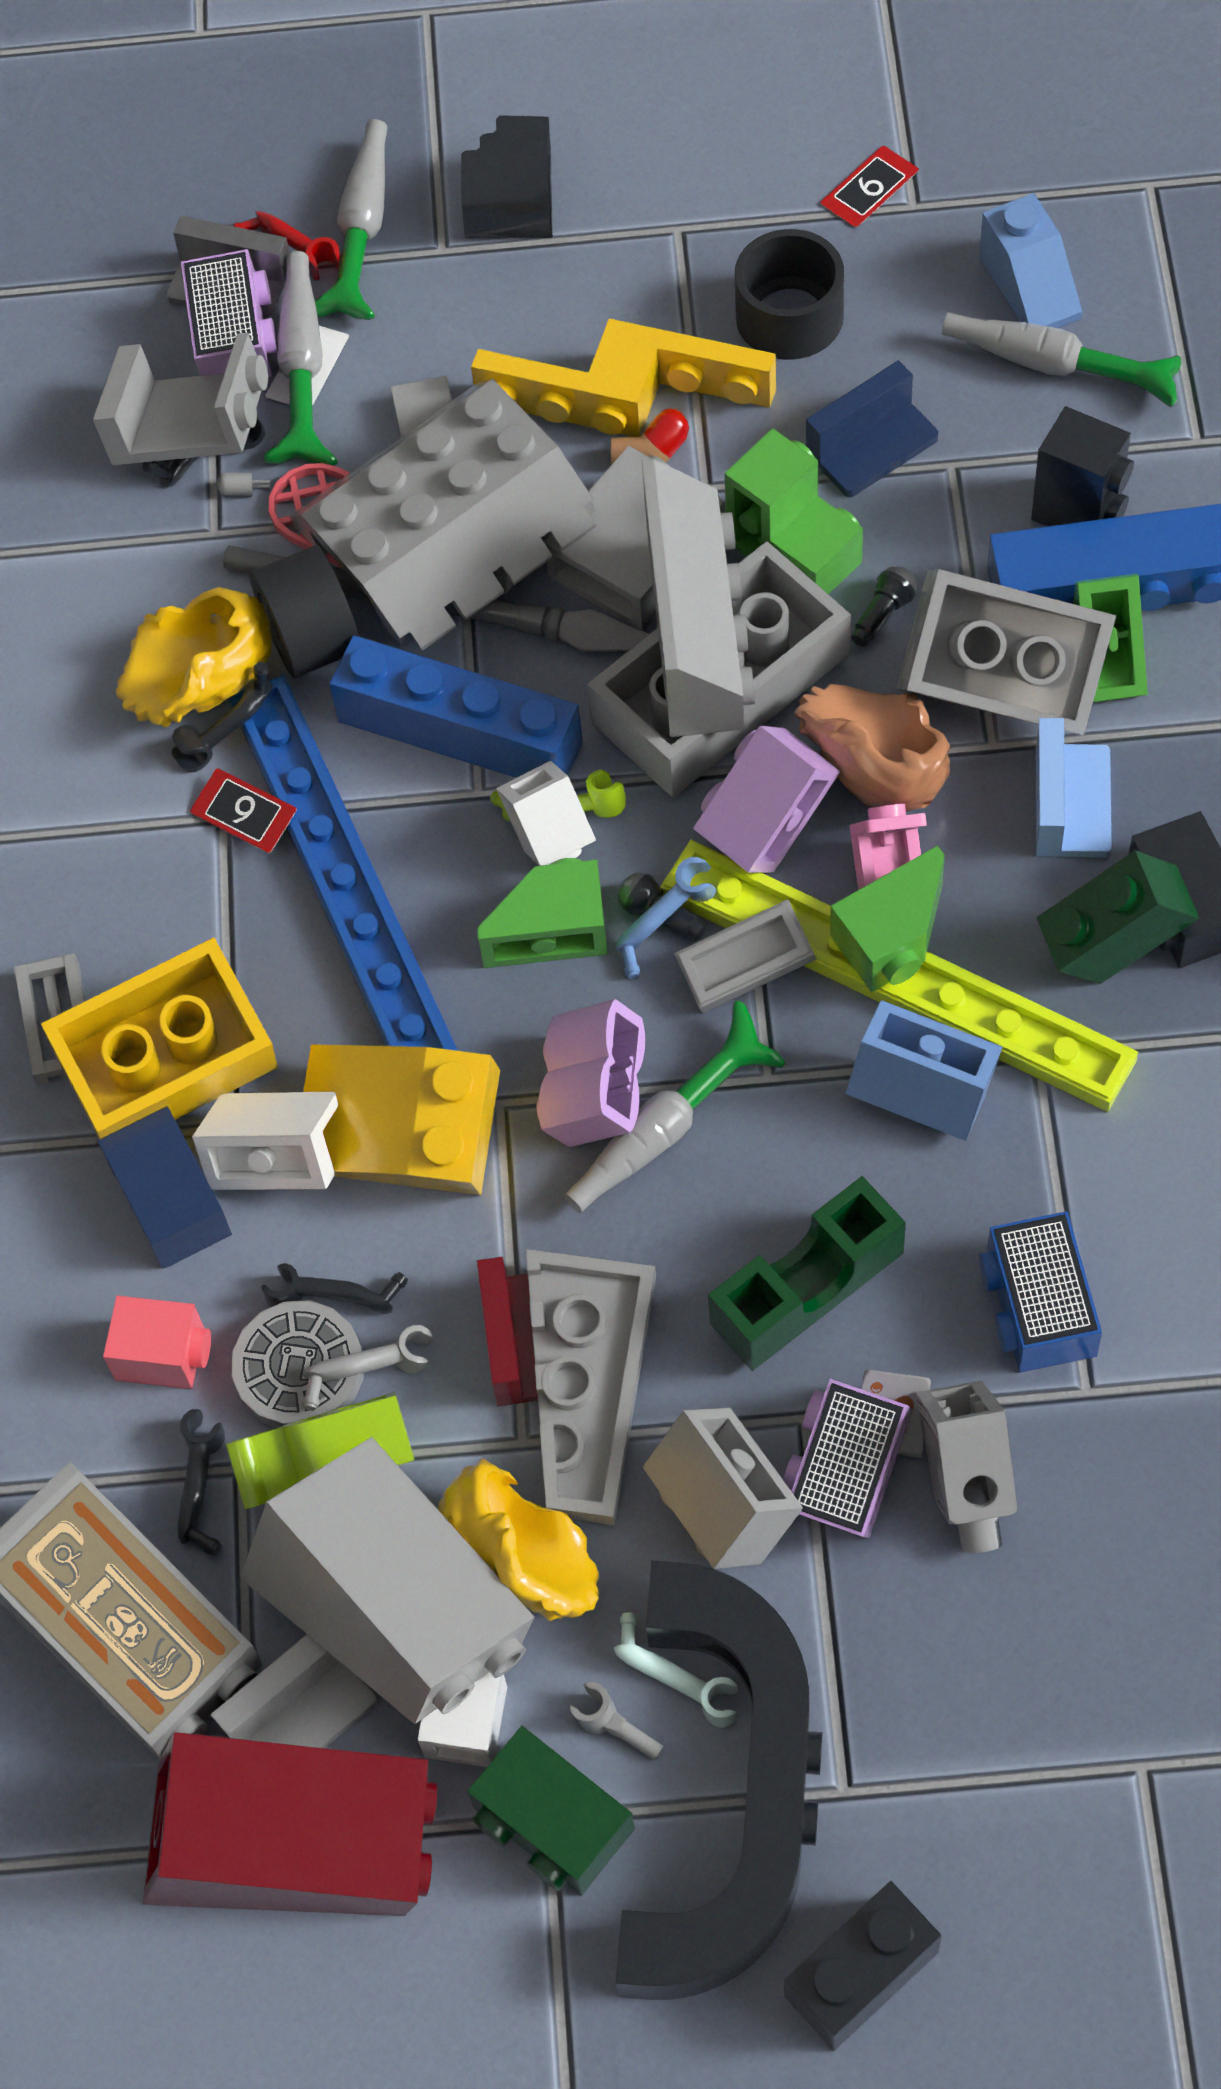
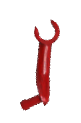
[233,211,341,280]

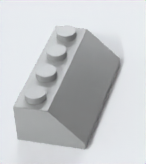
[641,459,755,737]

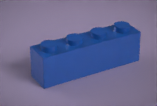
[987,504,1221,611]
[329,635,583,778]

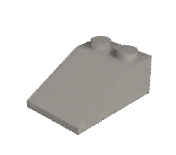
[896,569,1116,736]

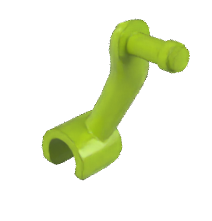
[490,769,626,822]

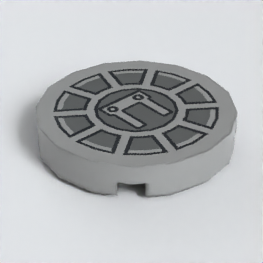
[232,1300,364,1428]

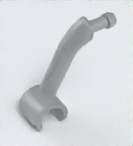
[302,1325,433,1411]

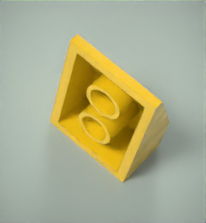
[303,1044,500,1196]

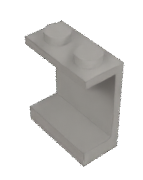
[93,333,268,465]

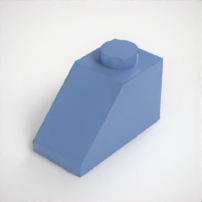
[979,193,1082,328]

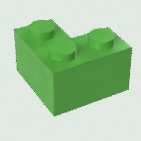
[724,428,863,595]

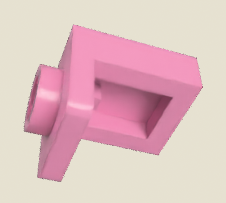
[849,804,927,890]

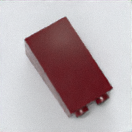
[142,1732,437,1916]

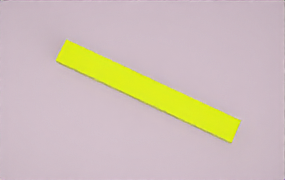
[660,839,1138,1112]

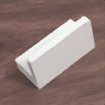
[192,1092,338,1190]

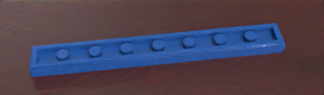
[229,674,458,1051]

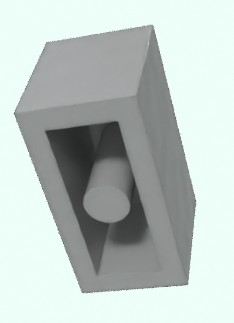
[643,1408,803,1569]

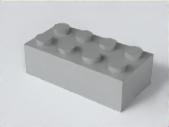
[587,541,851,798]

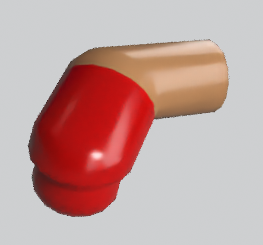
[611,408,689,465]

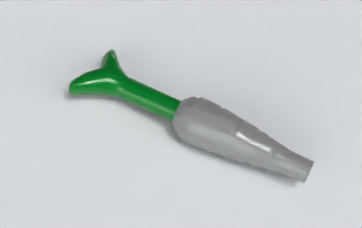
[315,119,388,320]
[264,251,338,466]
[942,312,1181,407]
[564,1000,785,1213]

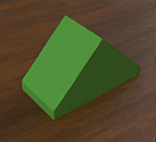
[1073,573,1148,702]

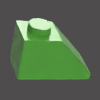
[830,845,945,993]
[477,858,608,968]

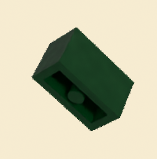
[1036,850,1200,984]
[467,1725,635,1896]

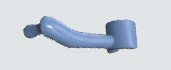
[615,857,716,979]

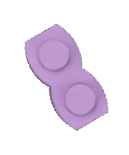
[536,999,645,1147]

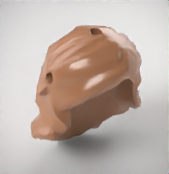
[794,684,950,813]

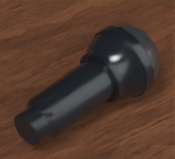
[851,566,917,647]
[618,872,706,941]

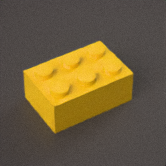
[41,937,278,1140]

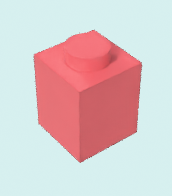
[103,1295,211,1389]

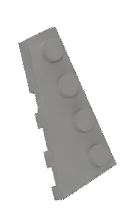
[526,1249,656,1526]

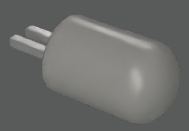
[217,472,270,496]

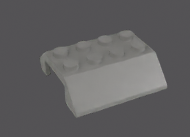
[289,379,596,651]

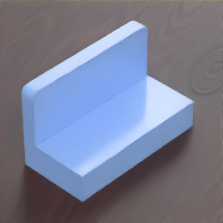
[1036,718,1112,858]

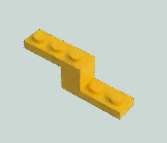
[471,318,776,437]

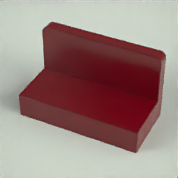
[477,1256,538,1407]

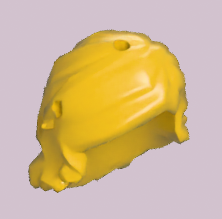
[116,587,272,727]
[438,1458,599,1621]

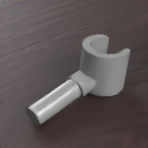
[569,1682,664,1761]

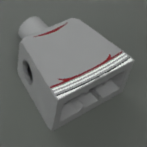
[916,1380,1017,1553]

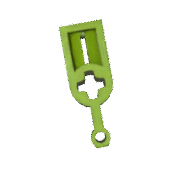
[226,1392,415,1509]

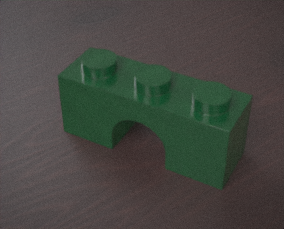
[708,1176,906,1371]

